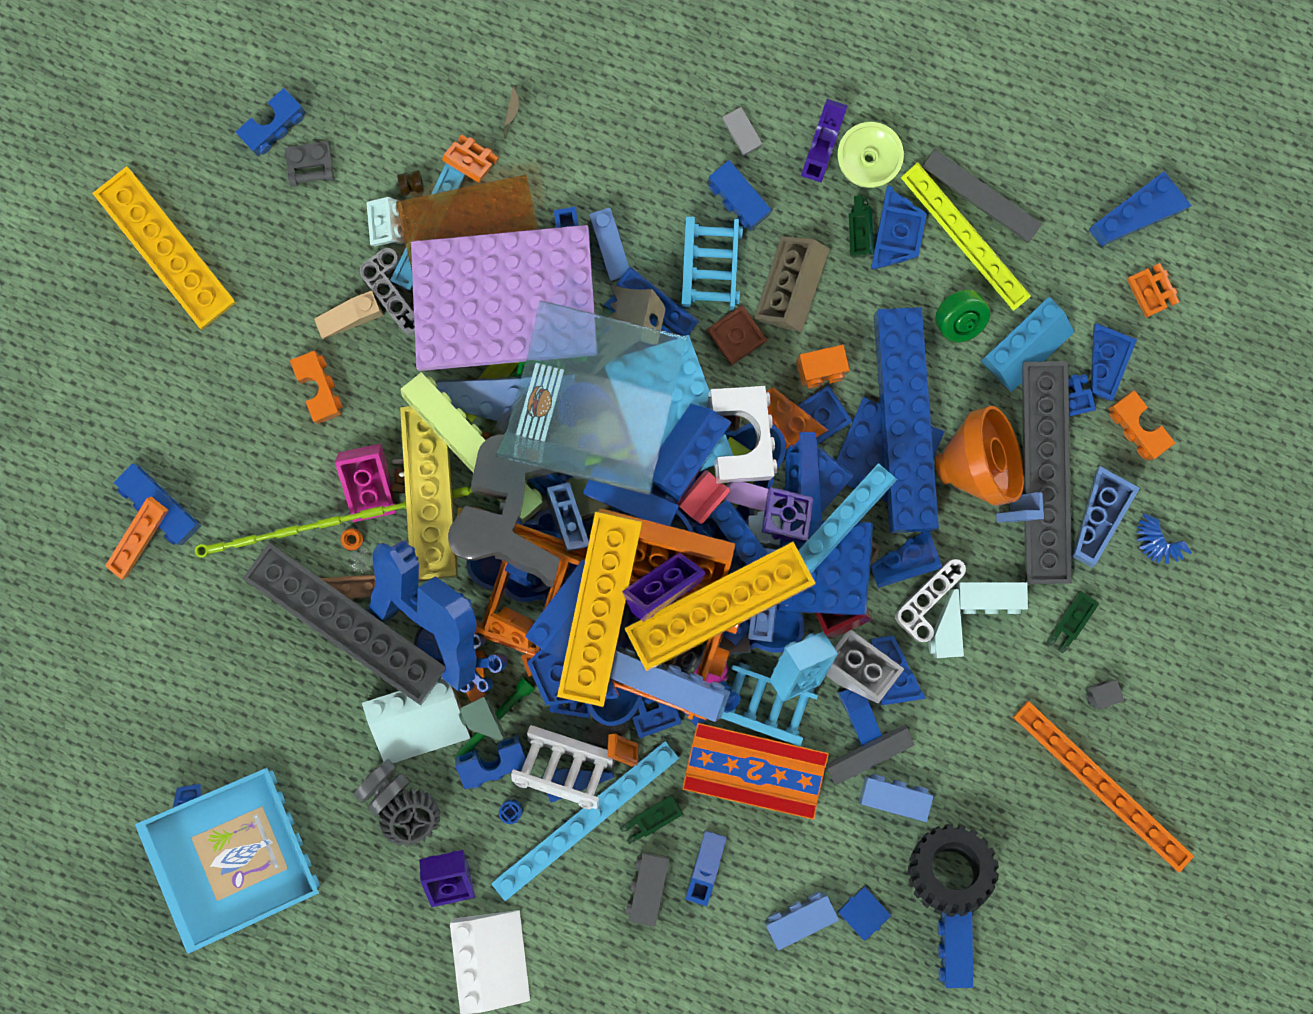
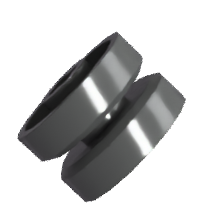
[353,759,411,817]

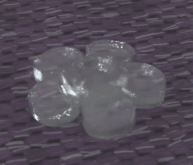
[350,548,373,573]

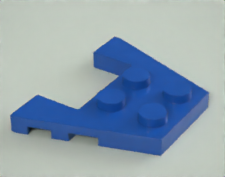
[527,649,619,705]

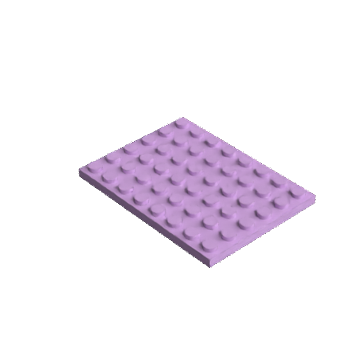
[411,225,598,371]

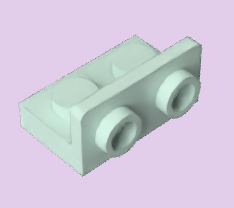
[367,197,405,246]

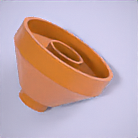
[935,406,1024,506]

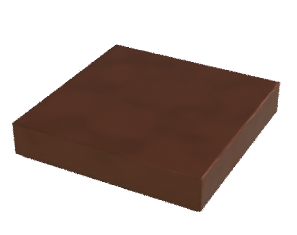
[706,305,767,366]

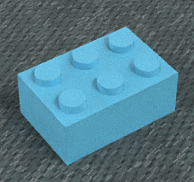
[770,632,838,702]

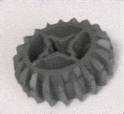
[379,788,440,848]

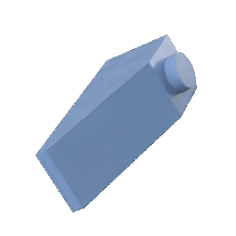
[589,207,629,282]
[546,482,589,552]

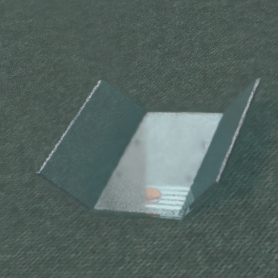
[496,300,687,495]

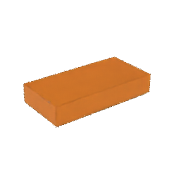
[608,734,638,766]

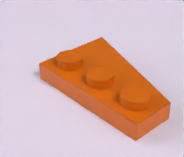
[766,387,828,449]

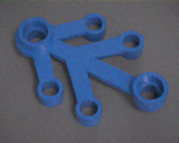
[434,633,508,693]

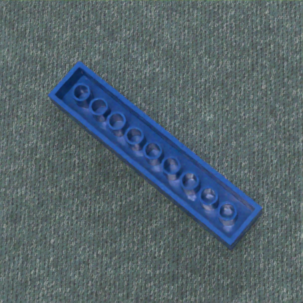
[874,307,939,533]

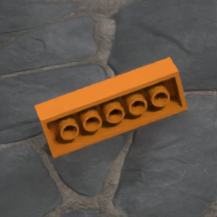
[598,508,735,590]

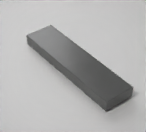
[826,725,915,785]

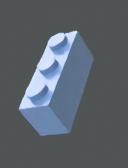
[859,774,933,822]
[765,891,839,950]

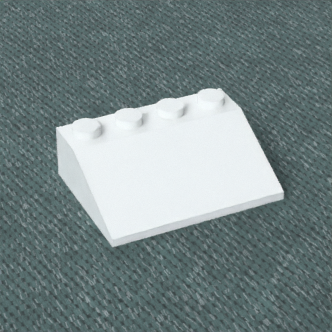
[450,910,530,1014]

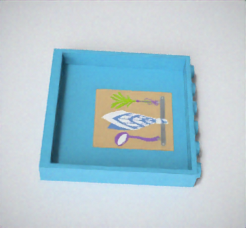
[135,768,320,954]

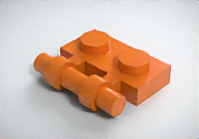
[442,135,499,183]
[1126,263,1180,318]

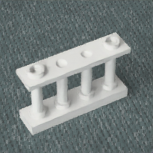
[511,725,615,809]

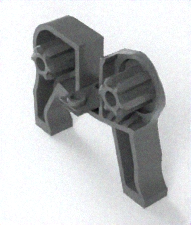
[448,434,588,587]

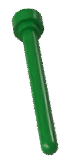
[455,677,536,757]

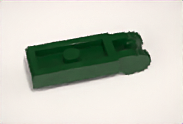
[1046,591,1099,654]
[620,794,684,844]

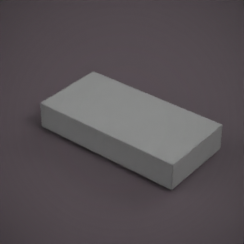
[722,107,763,157]

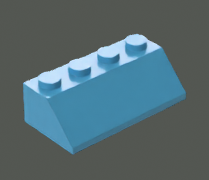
[981,297,1074,392]

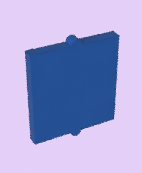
[837,886,891,941]

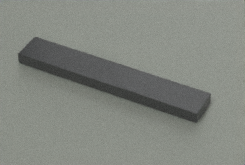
[922,149,1042,243]

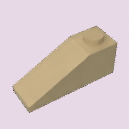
[314,291,384,339]

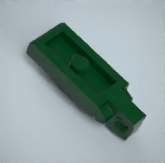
[849,195,874,258]

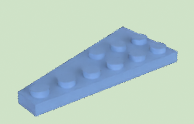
[436,374,577,425]

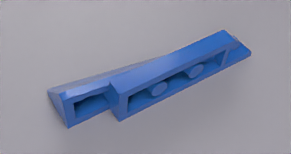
[784,432,822,521]

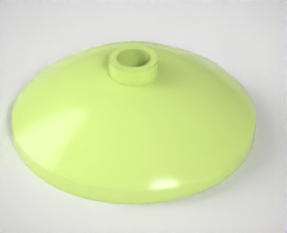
[837,122,904,188]

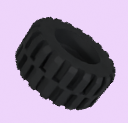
[908,824,999,917]

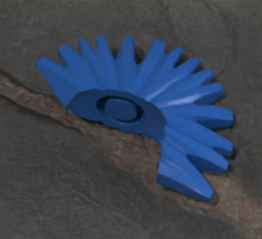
[1137,514,1192,564]

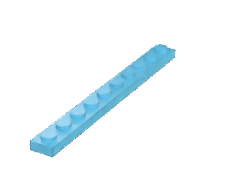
[491,741,679,901]

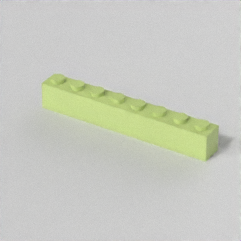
[401,372,543,525]

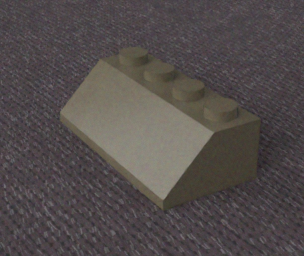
[754,236,830,332]

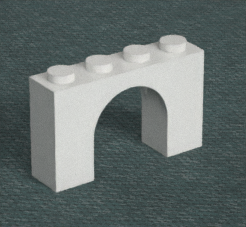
[708,386,777,484]

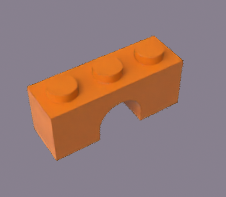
[290,351,343,424]
[1108,390,1175,461]

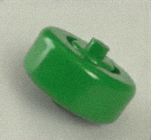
[935,290,990,343]

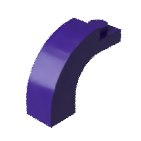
[801,99,848,183]

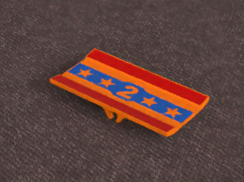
[682,723,829,820]

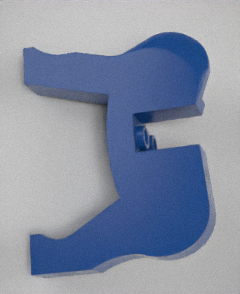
[365,541,477,691]

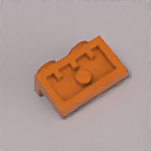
[489,606,535,649]

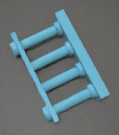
[682,217,743,310]
[721,662,818,746]

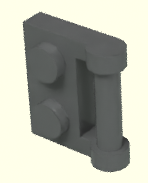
[285,141,334,187]

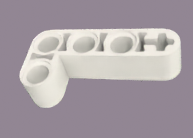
[895,559,966,642]

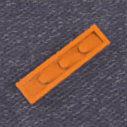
[105,497,169,580]

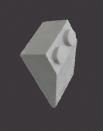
[826,630,904,703]

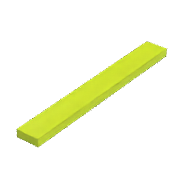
[901,163,1031,311]

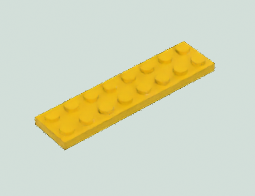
[92,166,237,330]
[557,511,642,707]
[625,542,816,672]

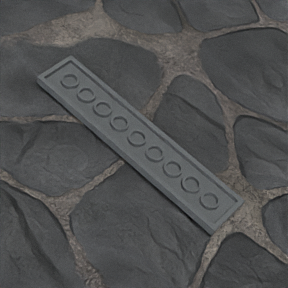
[1022,361,1072,584]
[242,543,446,706]

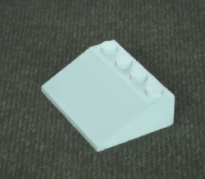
[362,677,471,763]

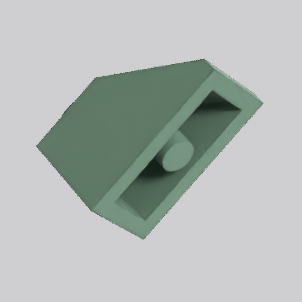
[459,695,506,740]

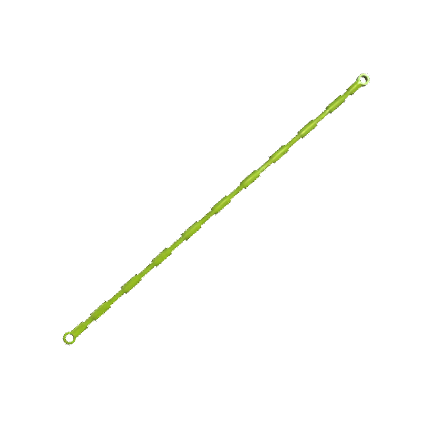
[195,446,637,558]

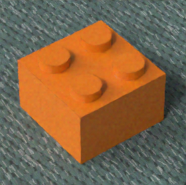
[796,345,850,389]

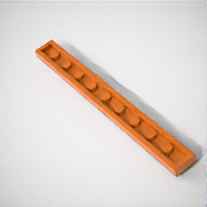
[1012,701,1194,873]

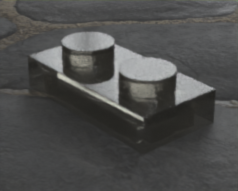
[581,721,631,748]

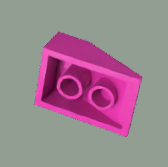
[335,444,397,522]

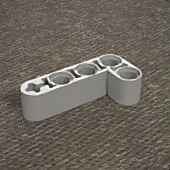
[360,248,415,336]

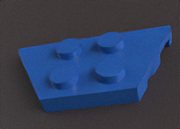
[871,186,927,270]

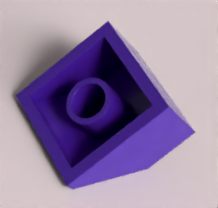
[419,850,475,907]

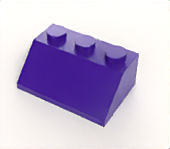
[622,552,705,622]

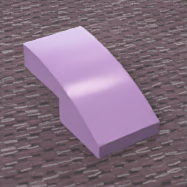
[723,482,768,511]

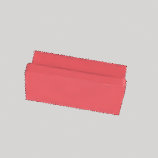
[677,470,730,524]

